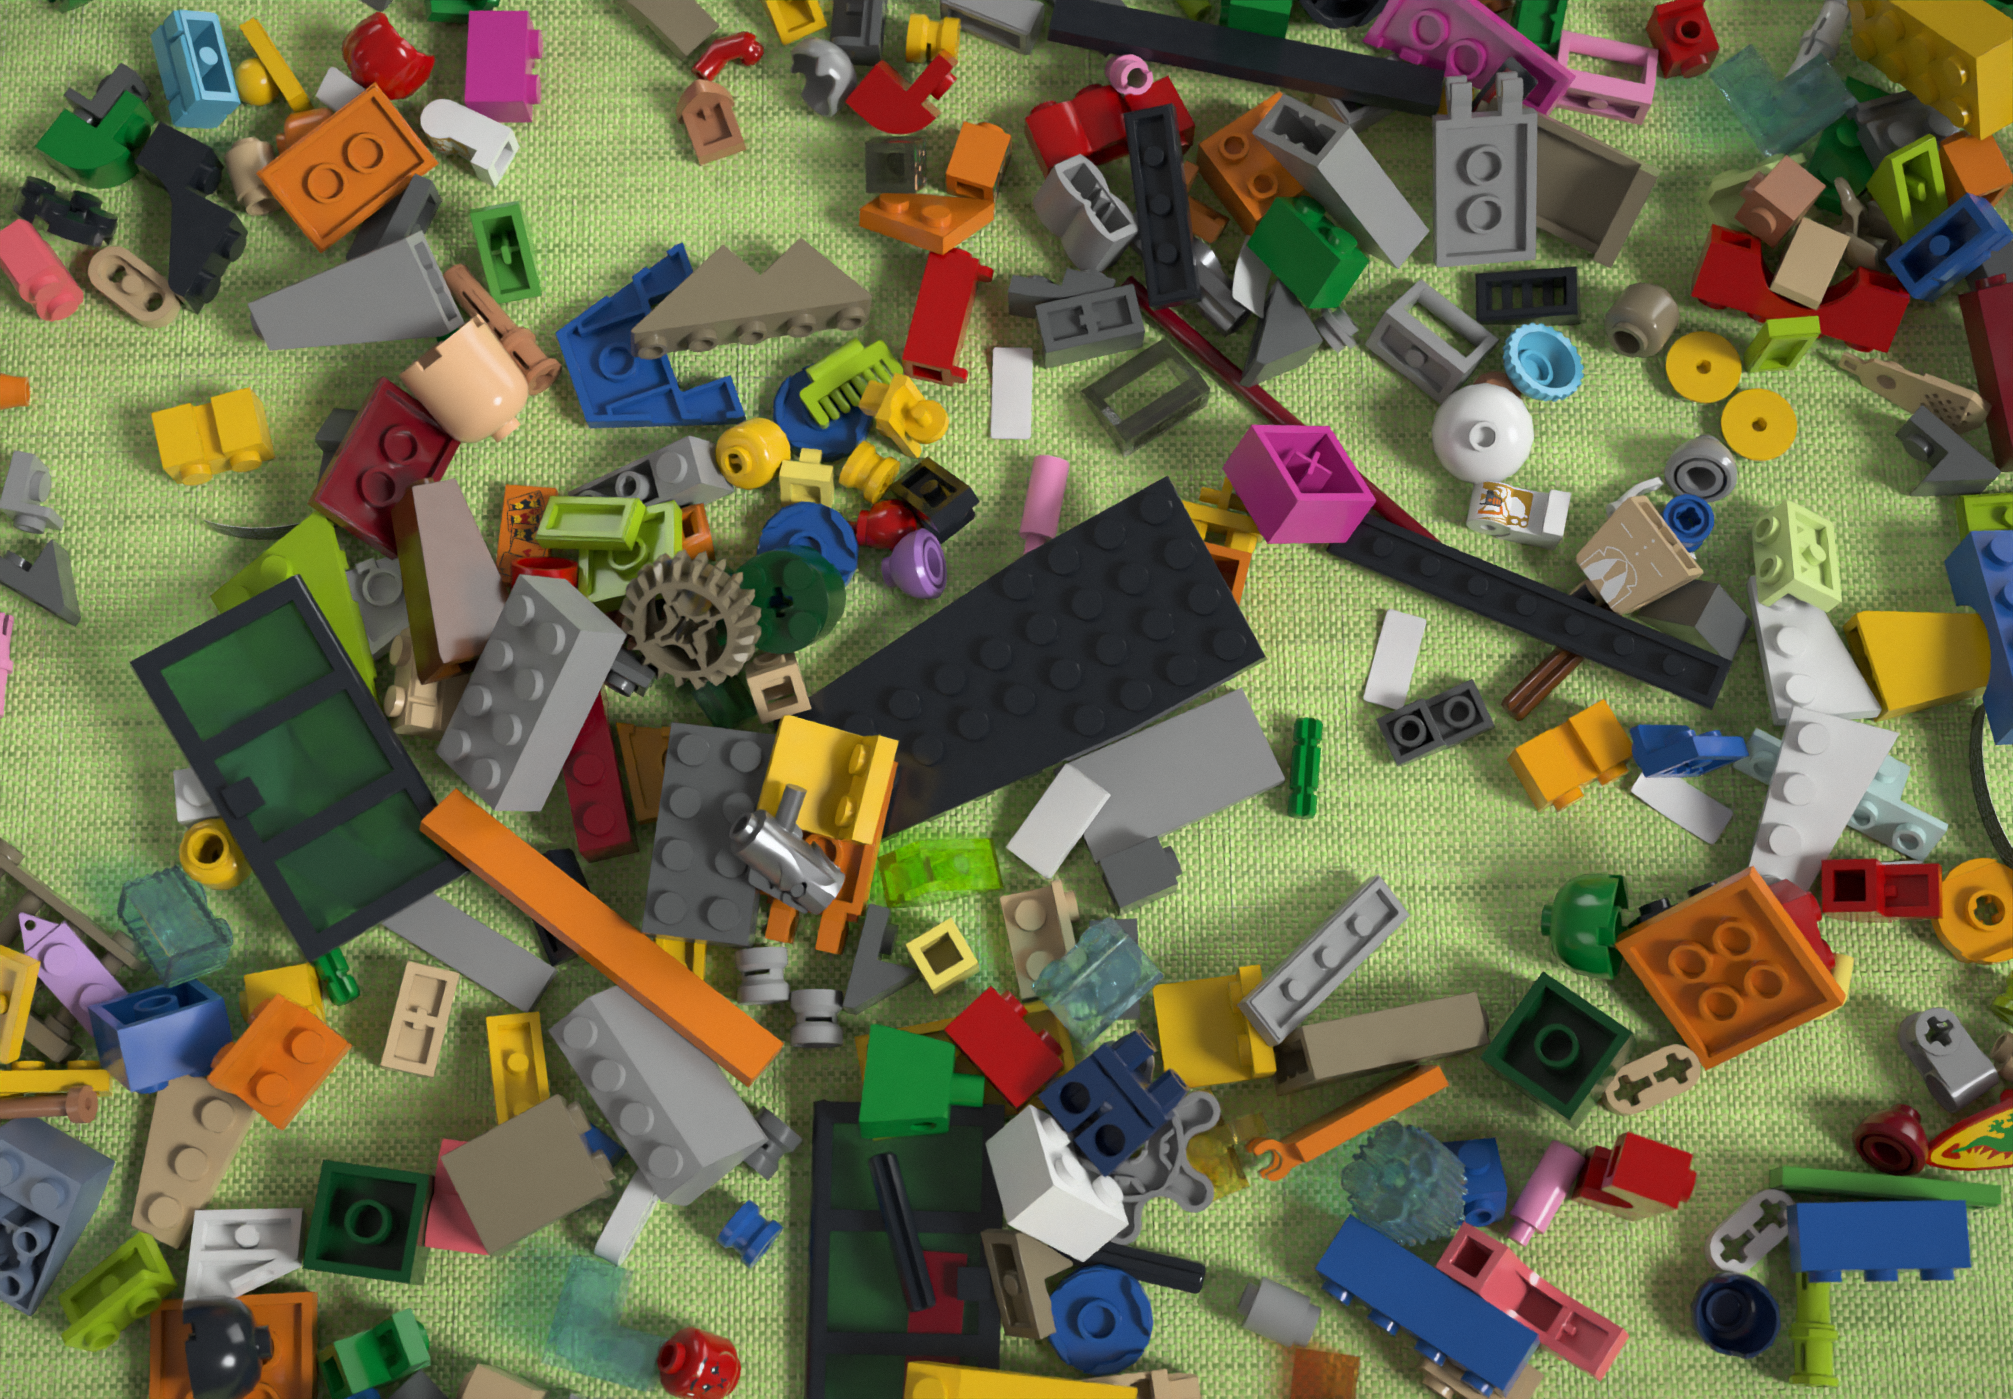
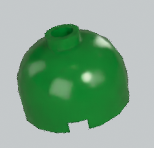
[1541,873,1629,980]

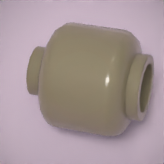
[1604,283,1680,358]

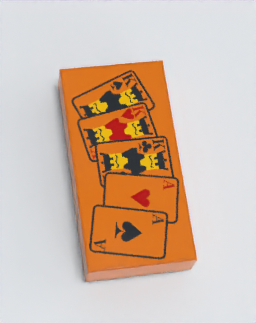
[496,484,559,587]

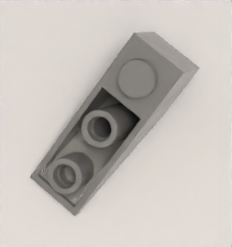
[568,435,735,509]

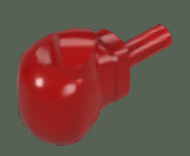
[847,499,917,552]

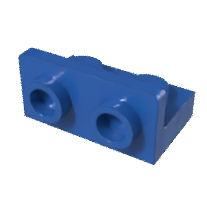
[1630,725,1749,778]

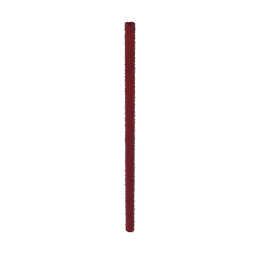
[1121,276,1442,543]

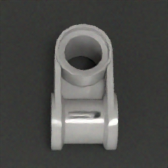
[1897,1008,1999,1114]

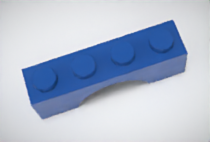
[1944,530,2013,745]

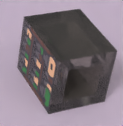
[865,136,927,194]

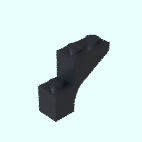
[134,122,249,315]

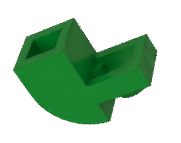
[35,90,156,189]
[316,1308,431,1399]

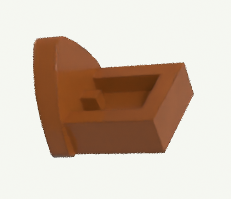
[1184,160,1230,244]

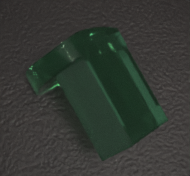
[675,675,758,729]

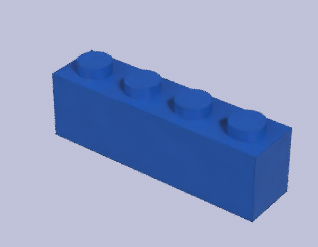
[1315,1214,1540,1398]

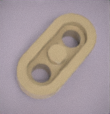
[88,246,181,328]

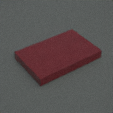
[307,376,461,560]

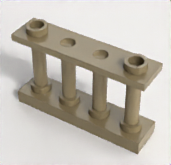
[0,838,152,1066]

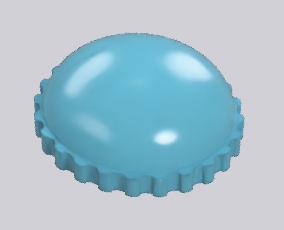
[1503,323,1584,402]

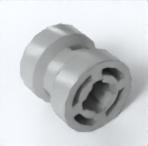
[735,947,791,1005]
[790,989,843,1048]

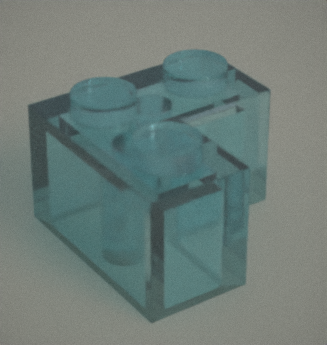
[1709,44,1859,158]
[541,1255,670,1392]

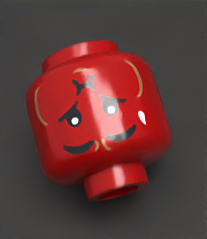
[657,1326,741,1399]

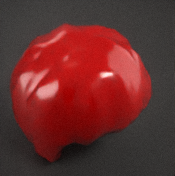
[342,12,436,100]

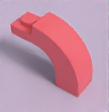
[1435,1221,1630,1382]

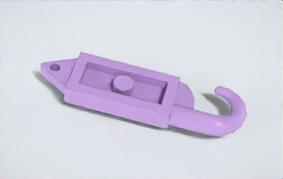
[19,912,129,1037]

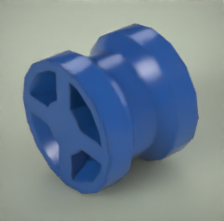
[716,1200,784,1269]

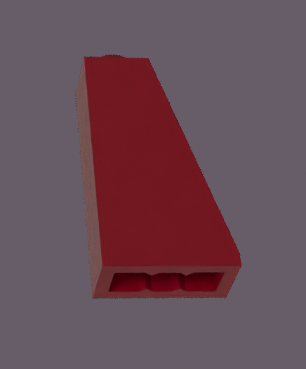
[1958,273,2013,472]

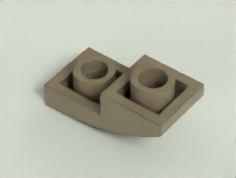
[616,0,719,61]

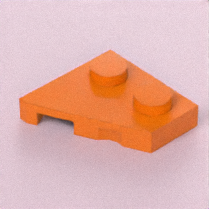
[859,191,995,255]

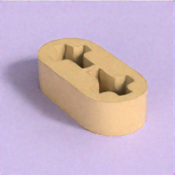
[1601,1044,1701,1116]

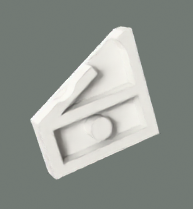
[182,1208,307,1309]

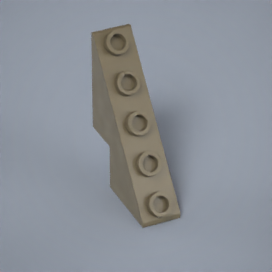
[631,238,872,360]

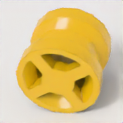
[839,441,900,505]

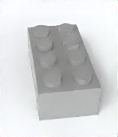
[436,574,627,812]

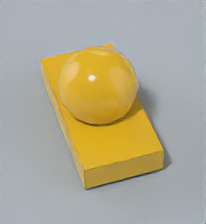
[233,17,315,113]

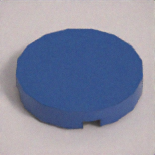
[773,363,873,462]
[757,501,859,601]
[1048,1264,1154,1376]

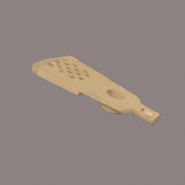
[1838,351,1992,435]

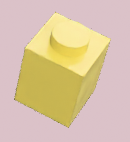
[905,918,980,998]

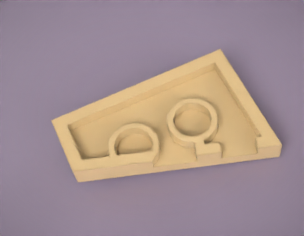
[131,1074,258,1251]

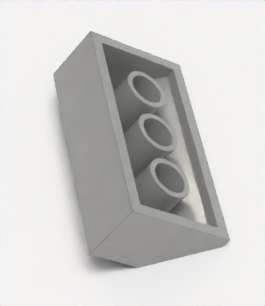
[548,985,769,1206]

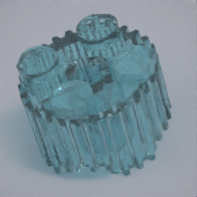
[1341,1120,1468,1246]

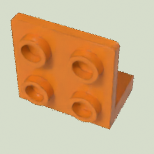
[206,993,353,1130]

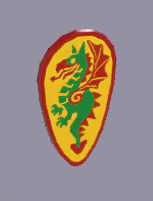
[1926,1089,2013,1171]

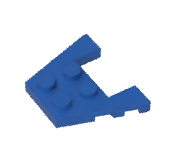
[556,242,746,429]

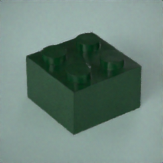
[1480,971,1638,1131]
[302,1159,435,1286]

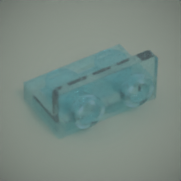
[1031,917,1164,1048]

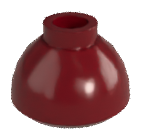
[1852,1103,1928,1176]

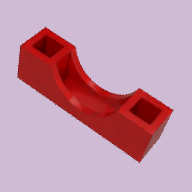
[1691,224,1910,353]
[1571,1131,1697,1222]

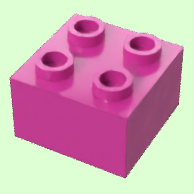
[1222,425,1376,544]

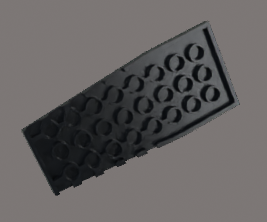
[773,476,1268,843]

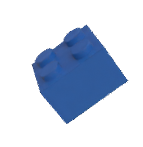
[87,975,233,1094]

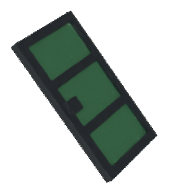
[130,574,472,965]
[804,1099,1005,1399]

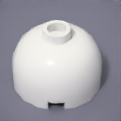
[1431,383,1534,484]

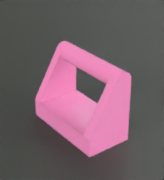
[1555,30,1658,125]

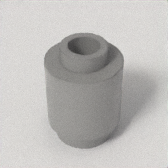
[1236,1276,1321,1348]

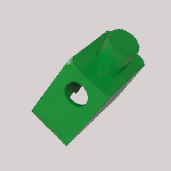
[859,1024,985,1139]

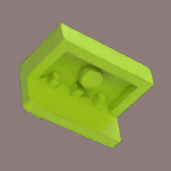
[57,1231,178,1352]

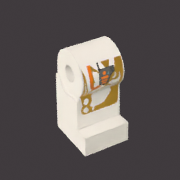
[420,99,520,188]
[1466,481,1571,550]

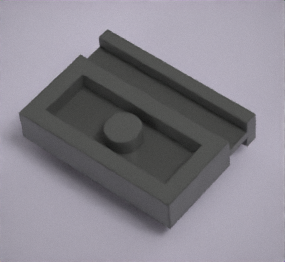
[1846,90,1960,171]

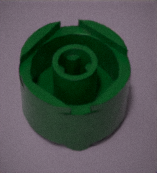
[734,545,846,654]

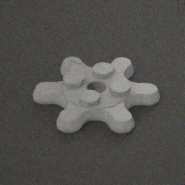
[1044,1055,1221,1245]

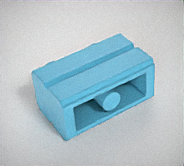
[150,10,241,129]

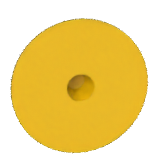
[1665,331,1742,403]
[1721,388,1797,461]

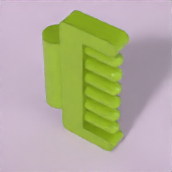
[799,337,903,429]

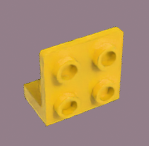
[756,715,899,845]
[1152,964,1277,1089]

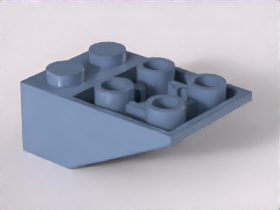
[0,1118,116,1316]

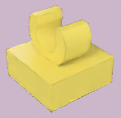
[779,448,834,508]

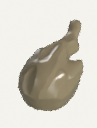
[1833,177,1902,275]

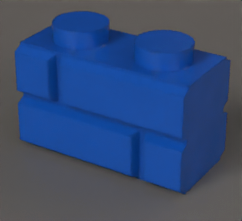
[1885,192,2013,303]

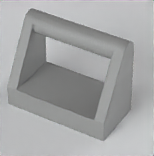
[1365,279,1499,405]

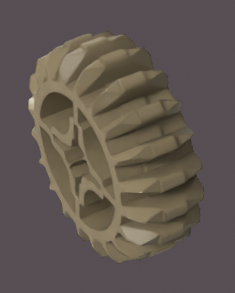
[619,549,762,690]

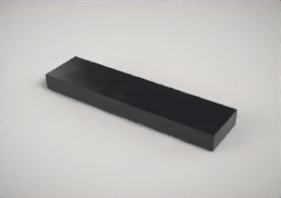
[1124,103,1202,311]

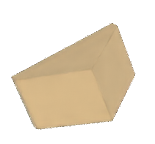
[1769,217,1850,310]

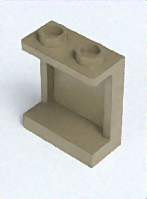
[440,1094,616,1257]

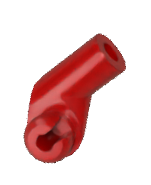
[691,31,764,81]

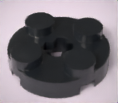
[12,176,118,247]

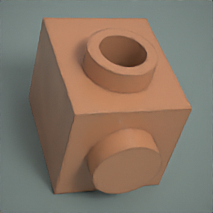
[1734,155,1826,249]

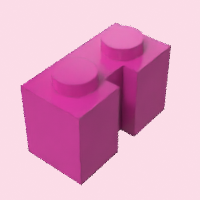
[465,11,543,123]

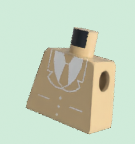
[1569,495,1704,615]

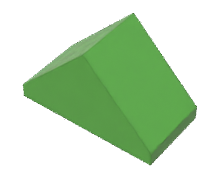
[469,200,542,304]

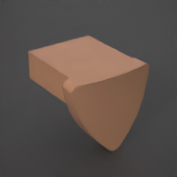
[675,79,746,166]

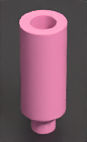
[1019,455,1070,555]
[1507,1140,1586,1247]

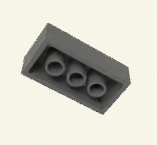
[641,722,776,949]

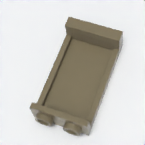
[1475,95,1661,269]

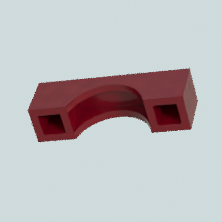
[562,683,640,863]

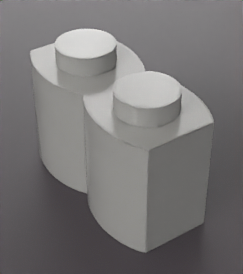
[1032,154,1139,272]

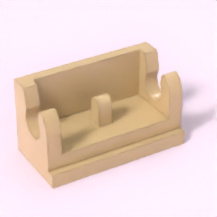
[380,961,460,1078]

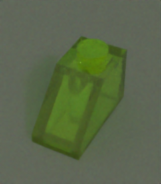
[877,838,1004,908]

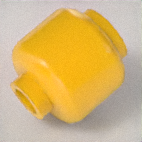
[715,417,791,490]
[179,818,252,890]

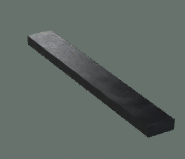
[1047,0,1445,118]
[1326,513,1733,711]

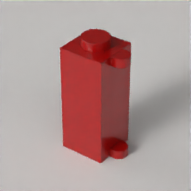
[902,248,994,387]

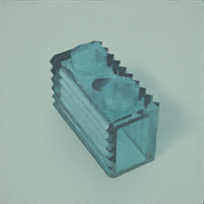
[117,864,233,988]

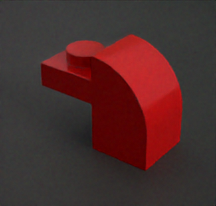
[844,49,959,135]
[1821,858,1943,923]

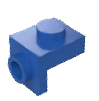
[1441,1138,1507,1227]

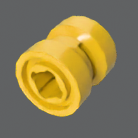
[906,13,961,67]

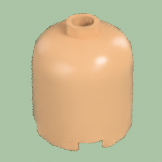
[398,313,529,443]

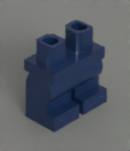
[1038,1029,1190,1177]

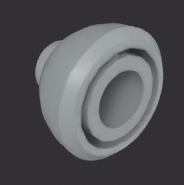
[1664,435,1737,503]

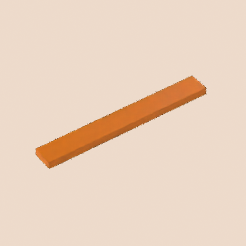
[419,788,784,1088]

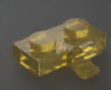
[1184,1086,1270,1203]

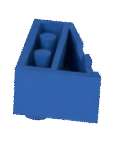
[1786,1200,1971,1283]

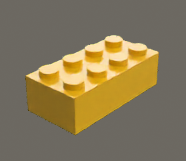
[1847,0,2013,141]

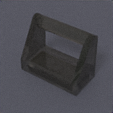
[1080,338,1210,458]

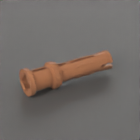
[443,264,562,396]

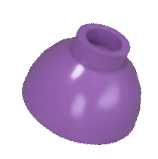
[881,528,947,600]

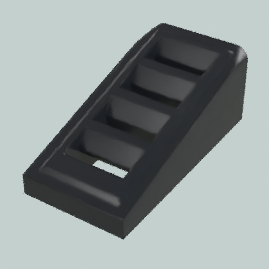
[1476,266,1581,326]

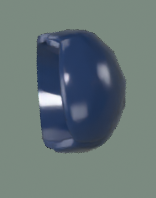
[1690,1272,1781,1359]

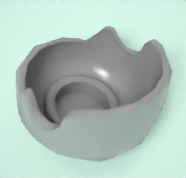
[790,37,857,118]

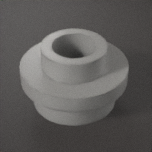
[1313,307,1359,353]

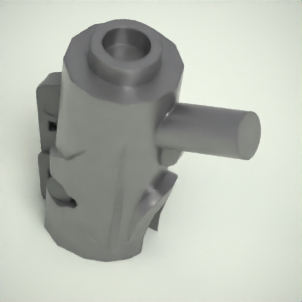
[729,784,845,915]

